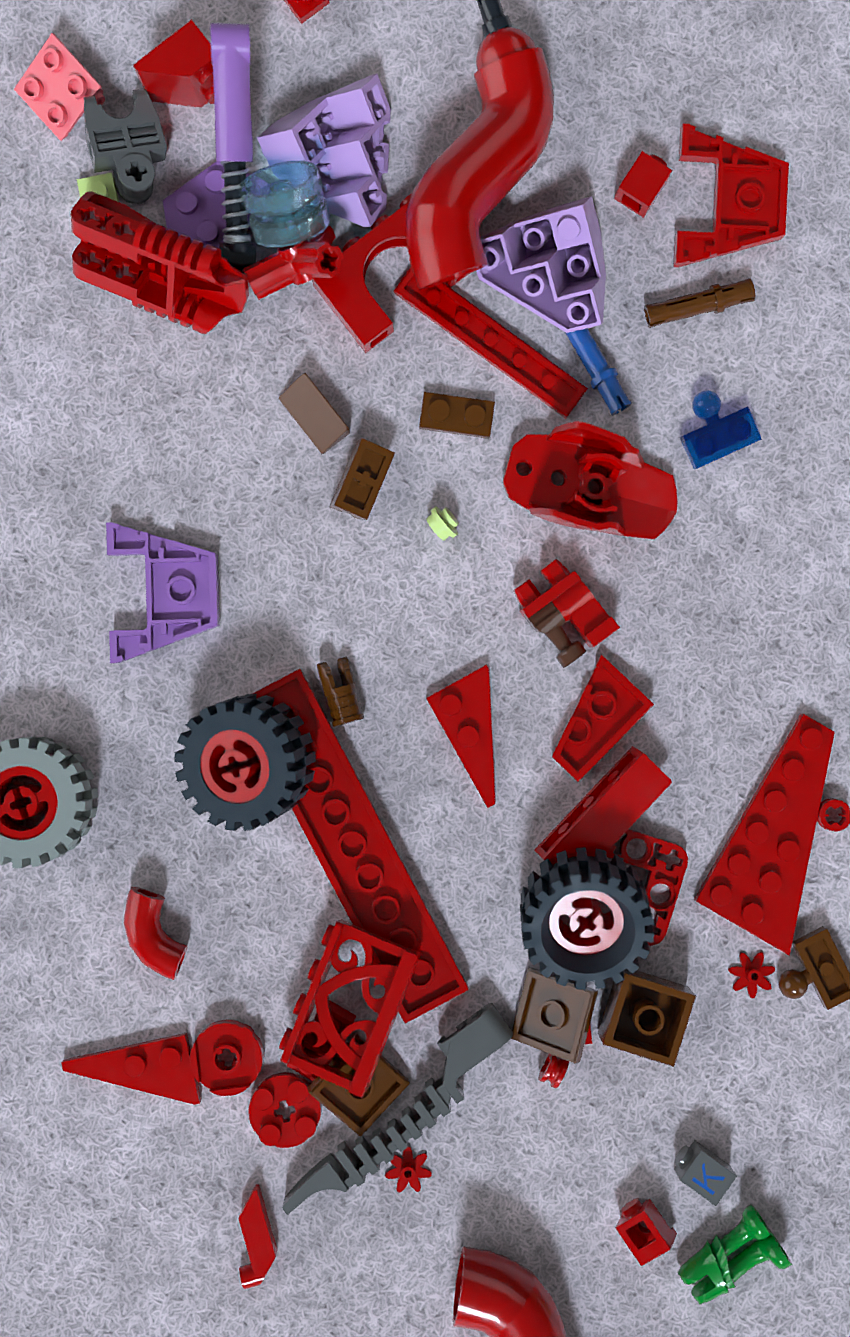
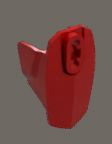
[502,421,678,540]

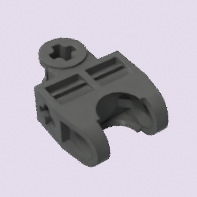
[83,89,167,204]

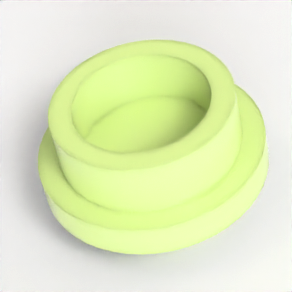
[426,506,459,541]

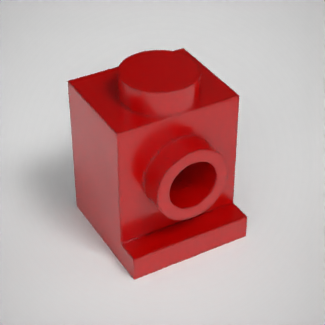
[615,1198,677,1266]

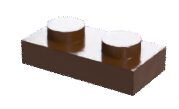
[419,392,495,439]

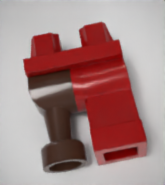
[513,559,620,668]

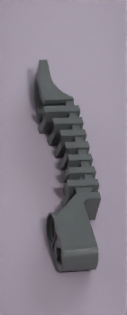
[282,1003,514,1215]

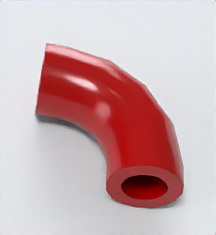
[123,887,188,980]

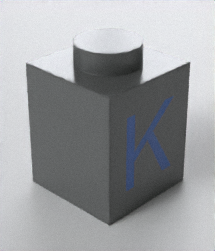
[674,1140,737,1206]

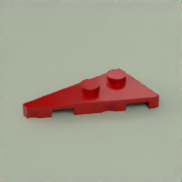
[426,664,495,808]
[61,1033,201,1105]

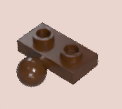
[778,926,850,1010]

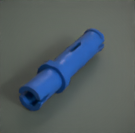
[565,328,632,416]

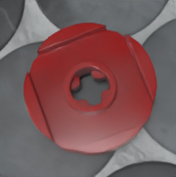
[190,1020,264,1096]
[248,1072,322,1148]

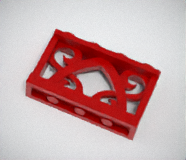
[279,919,422,1098]

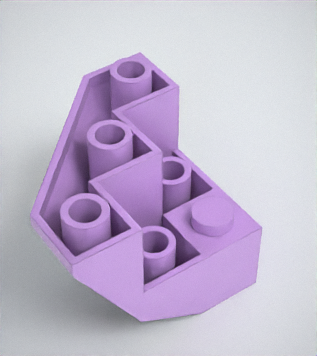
[477,196,606,333]

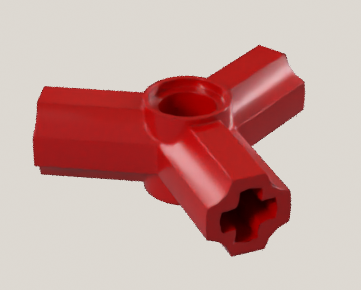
[244,220,344,300]

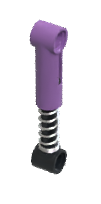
[211,23,256,274]

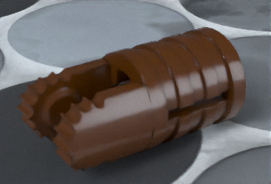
[317,657,364,727]

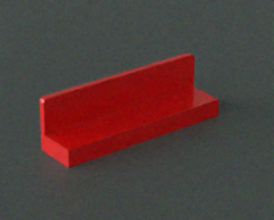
[534,746,672,865]

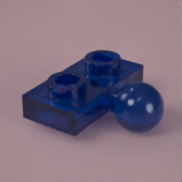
[680,390,762,469]

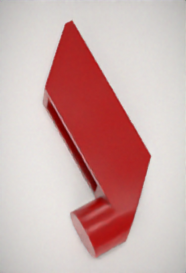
[238,1184,278,1289]

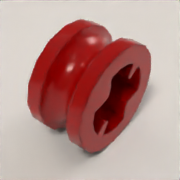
[817,798,850,832]
[538,1054,569,1089]

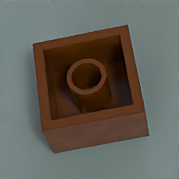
[597,968,696,1067]

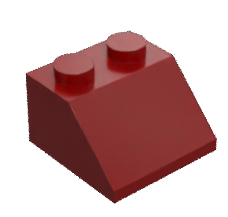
[133,19,214,108]

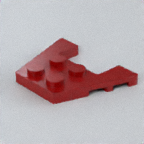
[673,123,789,268]

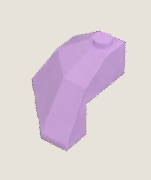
[257,74,391,227]

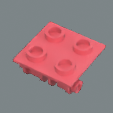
[14,33,105,141]

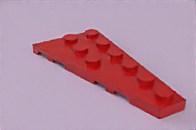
[694,714,835,956]

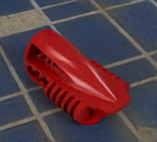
[71,191,249,335]

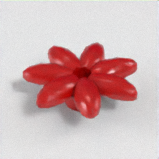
[728,952,776,999]
[385,1145,432,1193]

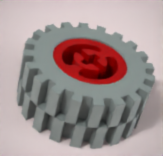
[0,736,98,868]

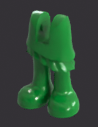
[677,1204,792,1304]

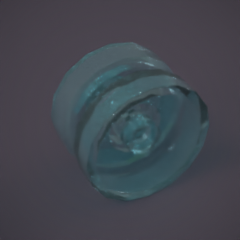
[239,161,331,247]

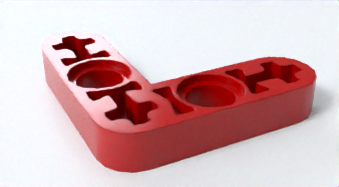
[606,829,688,946]

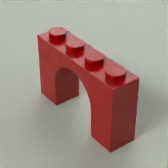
[312,193,469,353]

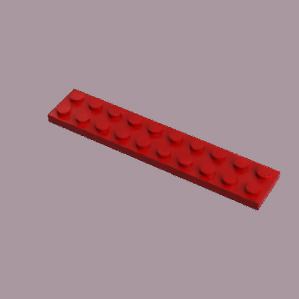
[252,668,469,1024]

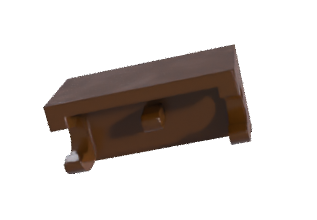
[329,438,395,520]

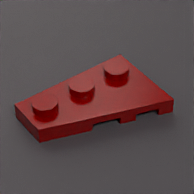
[552,654,654,782]

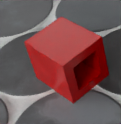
[614,151,673,218]

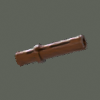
[644,278,756,328]

